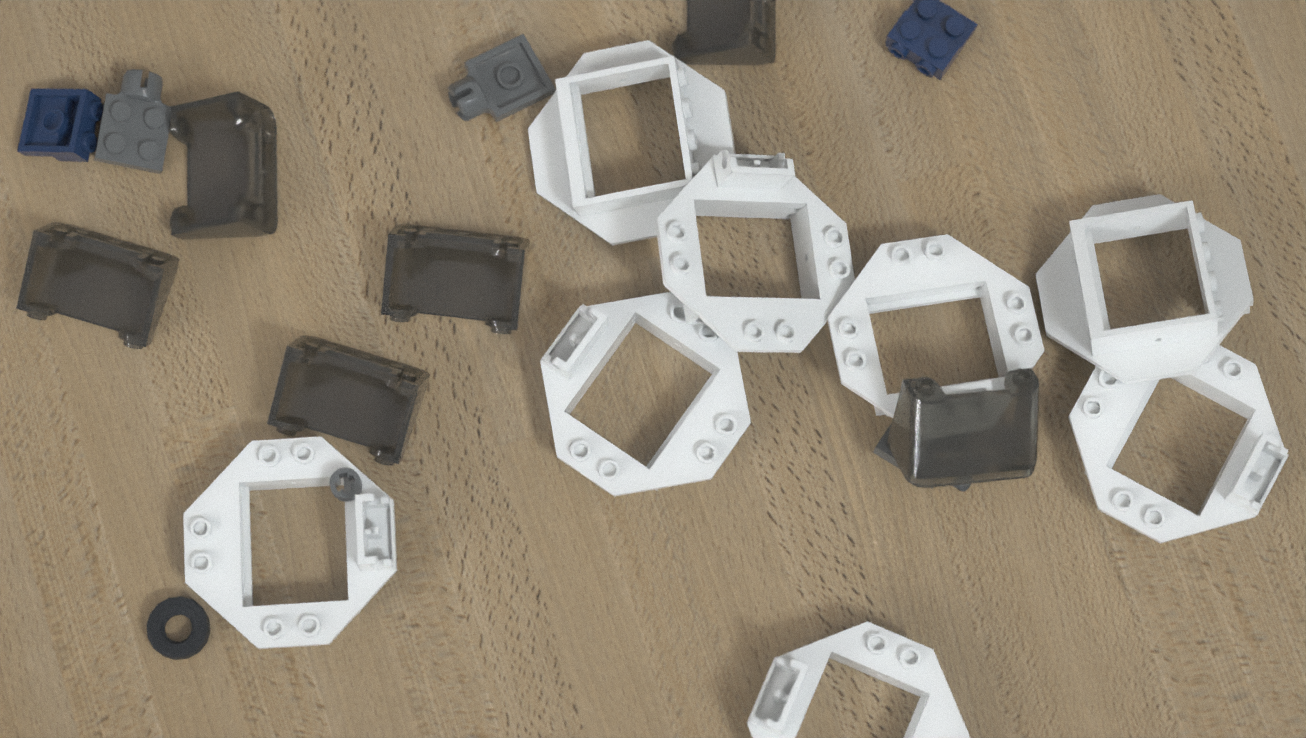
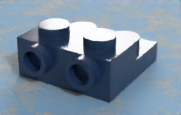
[885,0,978,81]
[17,88,103,162]

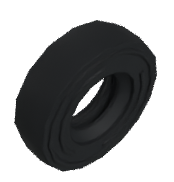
[146,596,210,660]

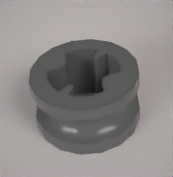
[329,467,362,502]

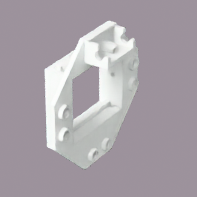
[528,40,736,245]
[655,150,855,353]
[1036,194,1253,385]
[827,234,1044,438]
[540,292,751,497]
[1068,345,1289,544]
[183,437,397,649]
[747,621,970,738]

